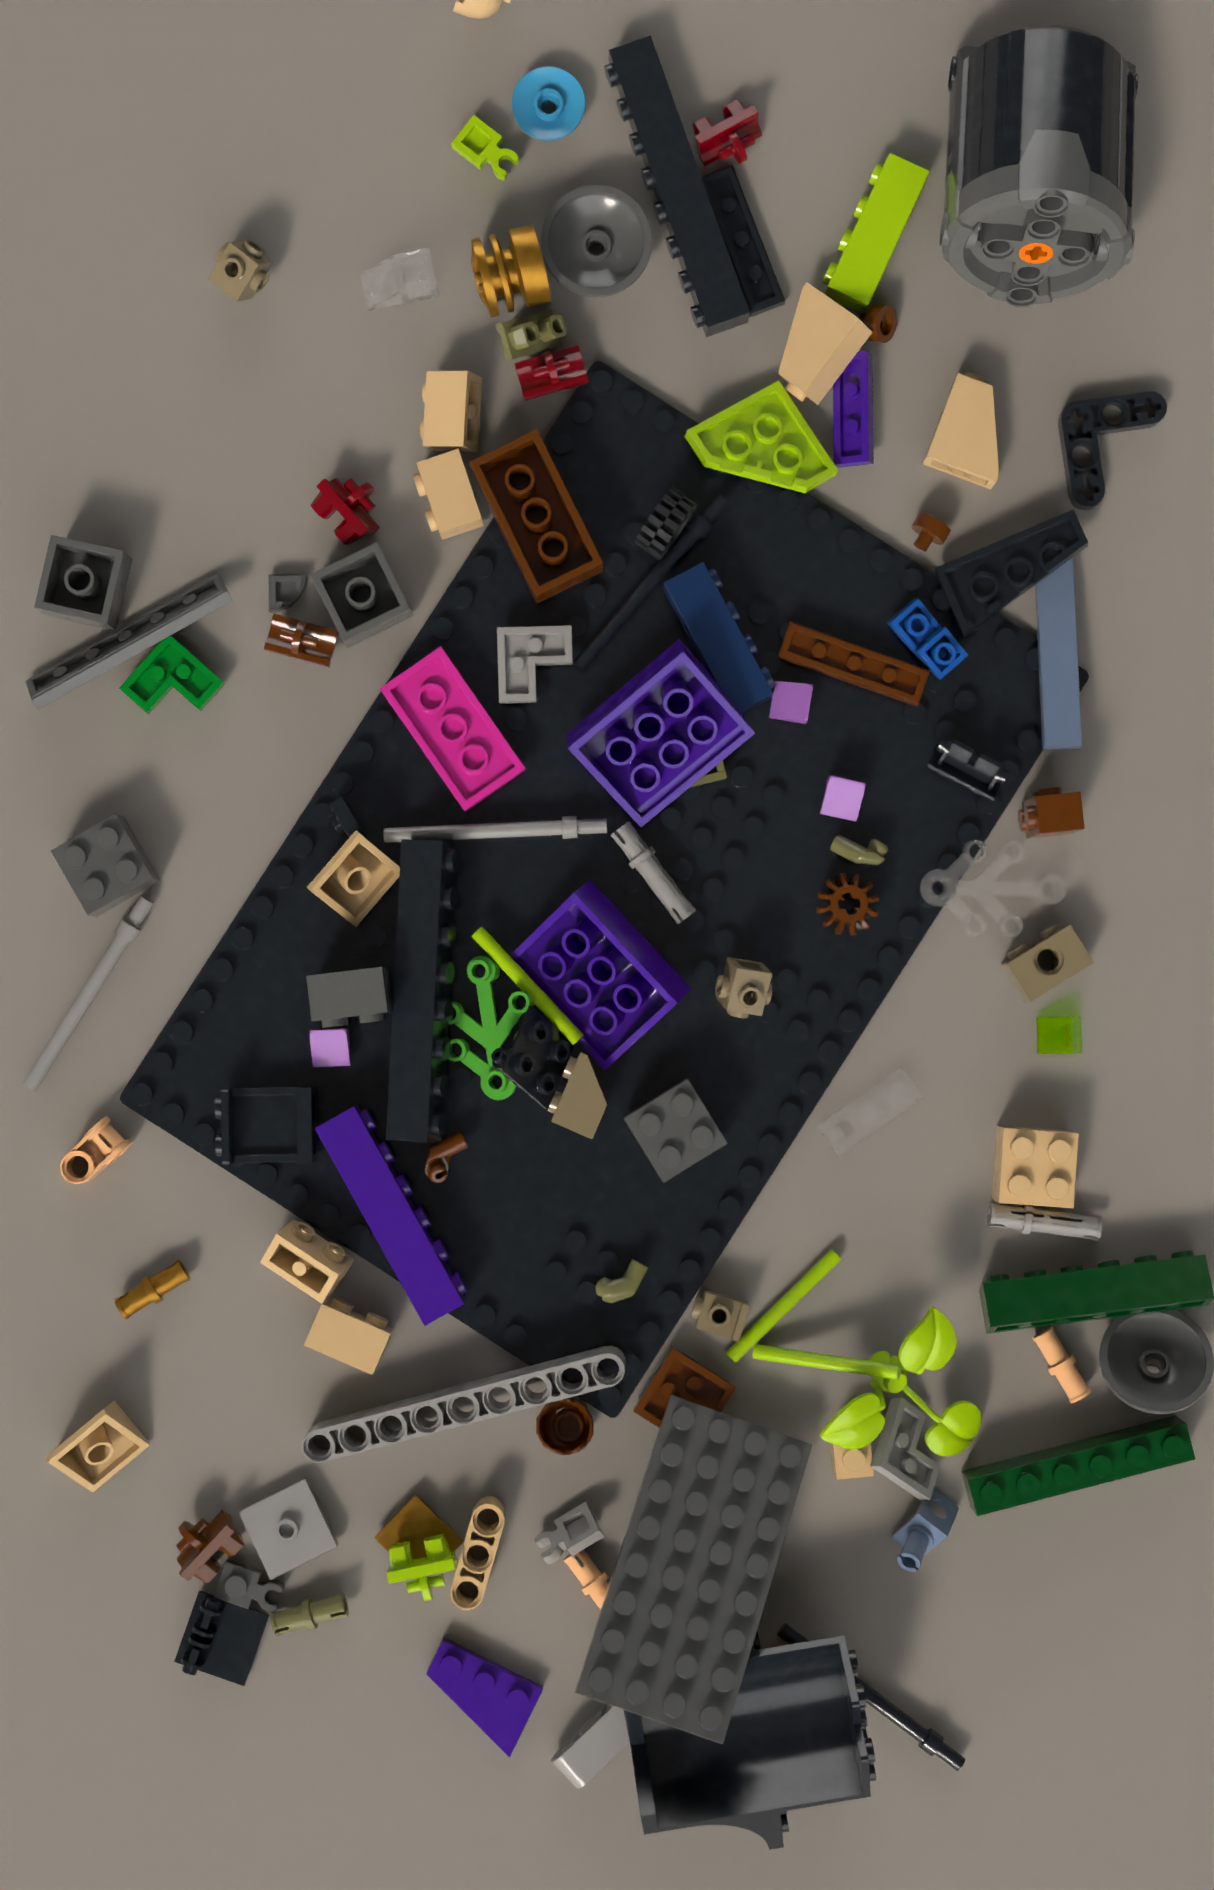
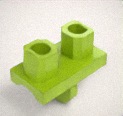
[386,1534,458,1601]

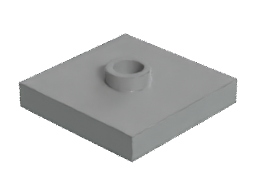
[238,1477,339,1580]

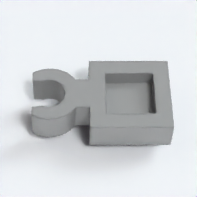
[534,1502,604,1564]

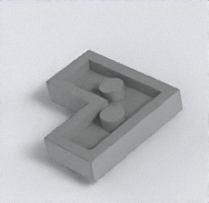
[497,625,573,703]
[870,1397,941,1500]

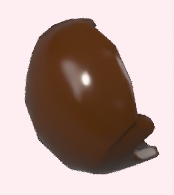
[536,1398,594,1455]

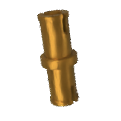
[114,1259,191,1320]

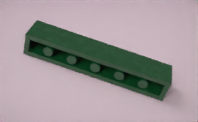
[979,1250,1214,1334]
[961,1415,1195,1516]

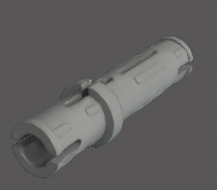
[611,821,696,924]
[987,1203,1102,1241]

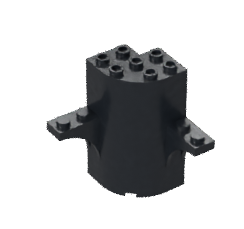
[624,1630,876,1850]

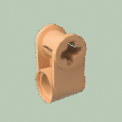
[60,1116,133,1184]

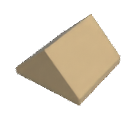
[307,831,400,927]
[45,1400,150,1493]

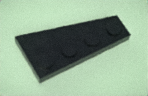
[935,509,1088,637]

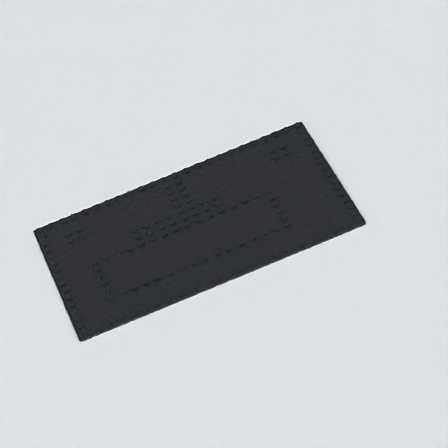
[120,361,1089,1418]

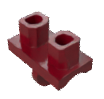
[692,99,762,167]
[514,345,589,401]
[311,478,380,545]

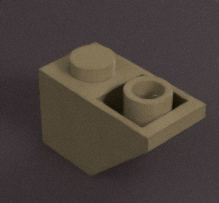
[547,1052,607,1139]

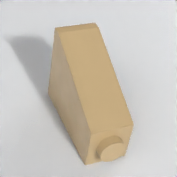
[778,282,872,405]
[922,372,999,490]

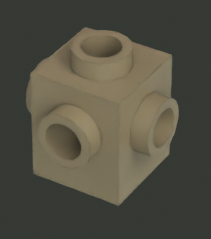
[208,239,273,302]
[715,957,772,1018]

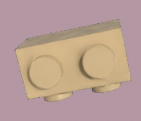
[420,371,482,452]
[413,448,484,540]
[260,1219,354,1304]
[304,1297,394,1375]

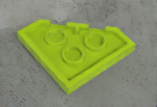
[684,380,838,493]

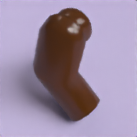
[424,1131,468,1183]

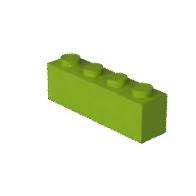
[822,153,930,314]

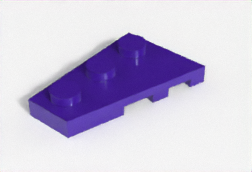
[426,1637,543,1758]

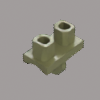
[495,309,567,361]

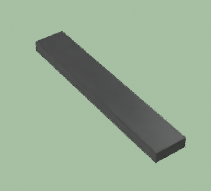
[25,574,233,709]

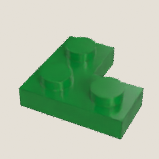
[119,635,225,714]

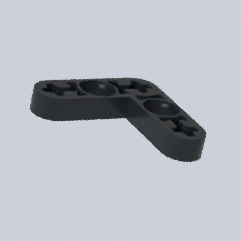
[1058,391,1167,510]

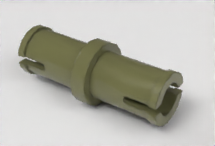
[270,1592,349,1636]

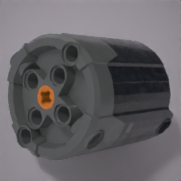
[940,25,1138,307]

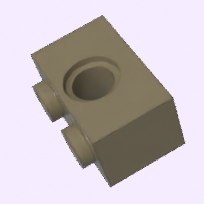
[1001,923,1094,1002]

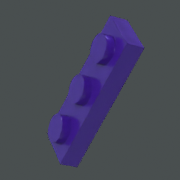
[833,351,874,468]

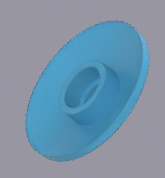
[512,66,585,141]

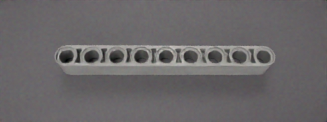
[302,1346,626,1463]

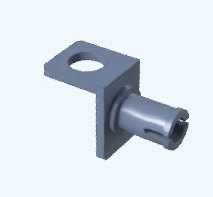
[892,1488,959,1572]

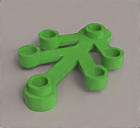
[448,955,534,1100]

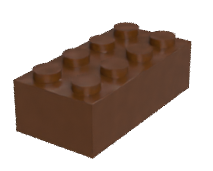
[469,429,603,604]

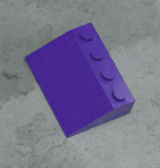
[566,639,755,827]
[510,880,692,1070]

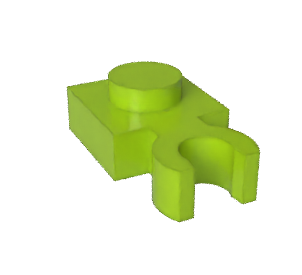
[451,114,519,181]

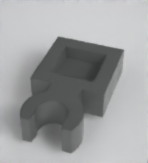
[213,1558,285,1612]

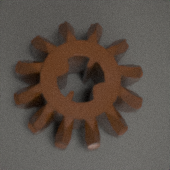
[816,873,879,936]

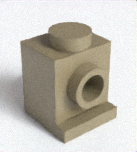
[690,1289,750,1342]

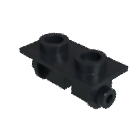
[927,737,1009,801]

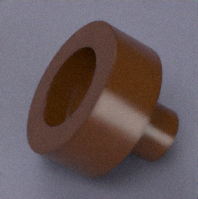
[859,304,897,343]
[911,512,951,552]

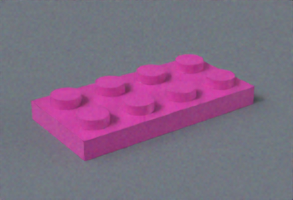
[380,646,526,812]

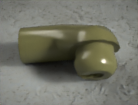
[830,834,888,865]
[595,1259,649,1303]

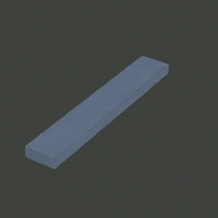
[1035,558,1082,749]

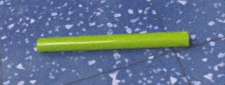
[471,927,584,1045]
[726,1249,842,1363]
[753,1344,901,1380]

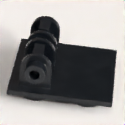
[491,1006,575,1109]
[174,1590,269,1686]

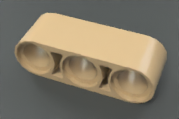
[450,1496,506,1610]

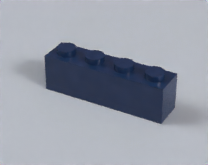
[663,562,775,714]

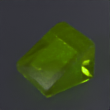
[1036,1016,1082,1054]

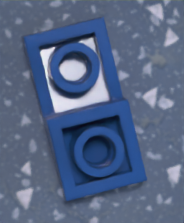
[887,598,968,680]

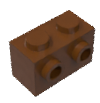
[1018,787,1085,839]

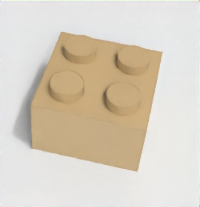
[992,1126,1079,1208]

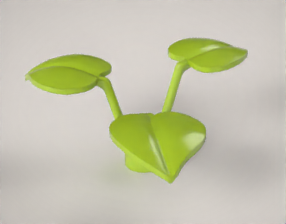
[819,1306,982,1456]

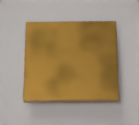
[374,1494,464,1580]

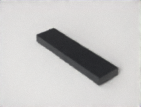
[701,165,785,317]

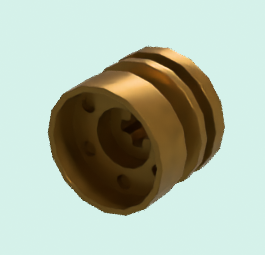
[471,224,552,317]

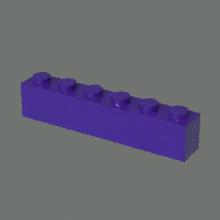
[315,1105,468,1326]

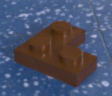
[633,1346,736,1428]

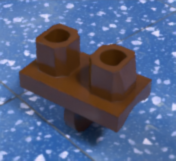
[264,613,339,668]
[176,1509,244,1583]

